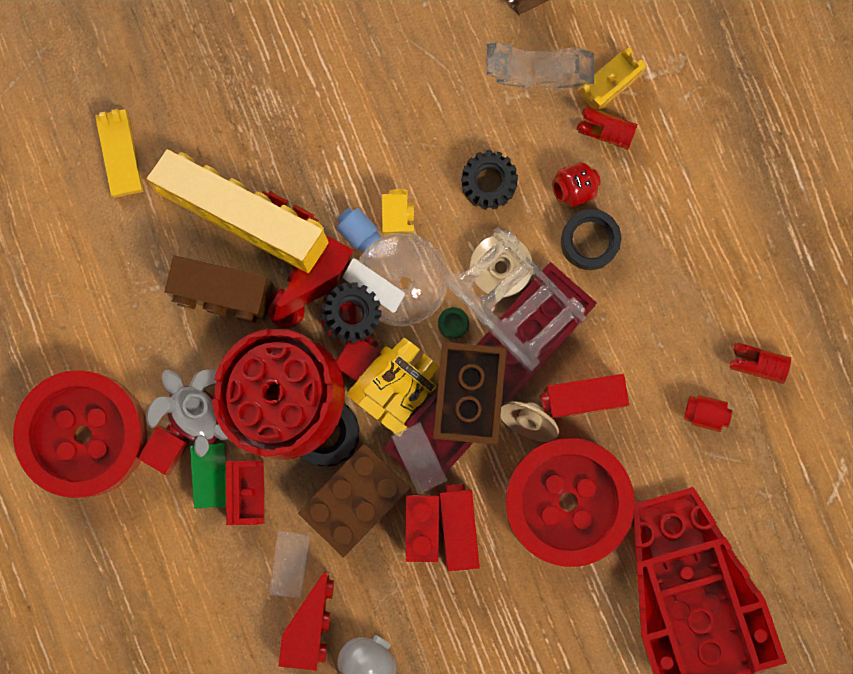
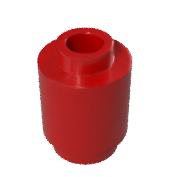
[684,394,733,432]

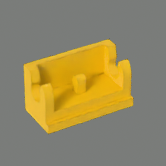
[576,47,647,111]

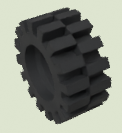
[461,150,518,210]
[320,282,382,344]

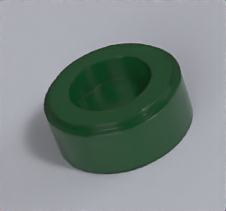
[438,307,469,339]

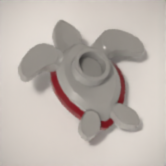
[146,369,228,457]

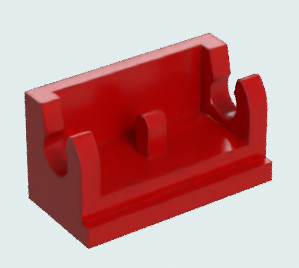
[226,461,265,525]

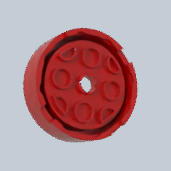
[212,329,345,460]
[13,370,147,498]
[505,438,635,567]

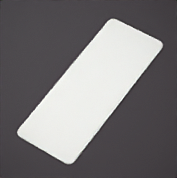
[343,259,405,313]

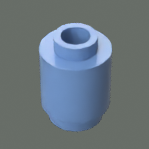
[336,208,382,254]

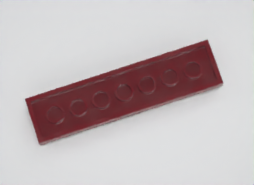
[383,262,597,491]

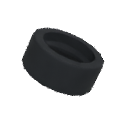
[561,209,622,271]

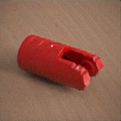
[576,106,638,150]
[729,342,791,384]

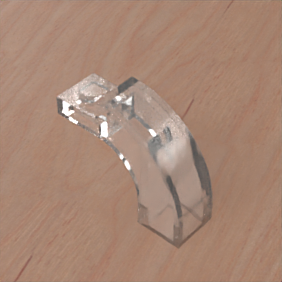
[486,42,594,88]

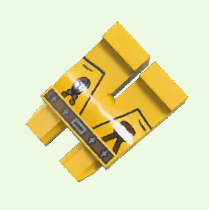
[346,338,440,437]

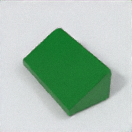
[190,443,226,509]

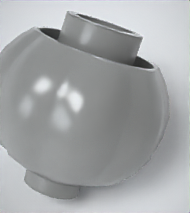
[338,634,397,674]

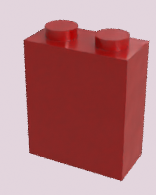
[539,374,630,419]
[440,484,480,572]
[405,495,439,562]

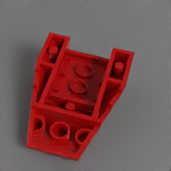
[633,487,787,674]

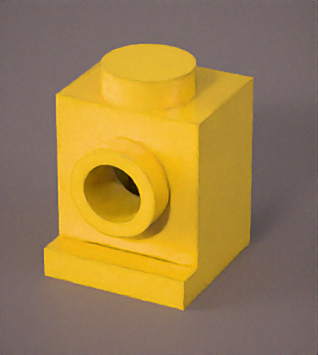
[382,189,414,236]

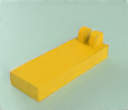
[95,109,144,198]

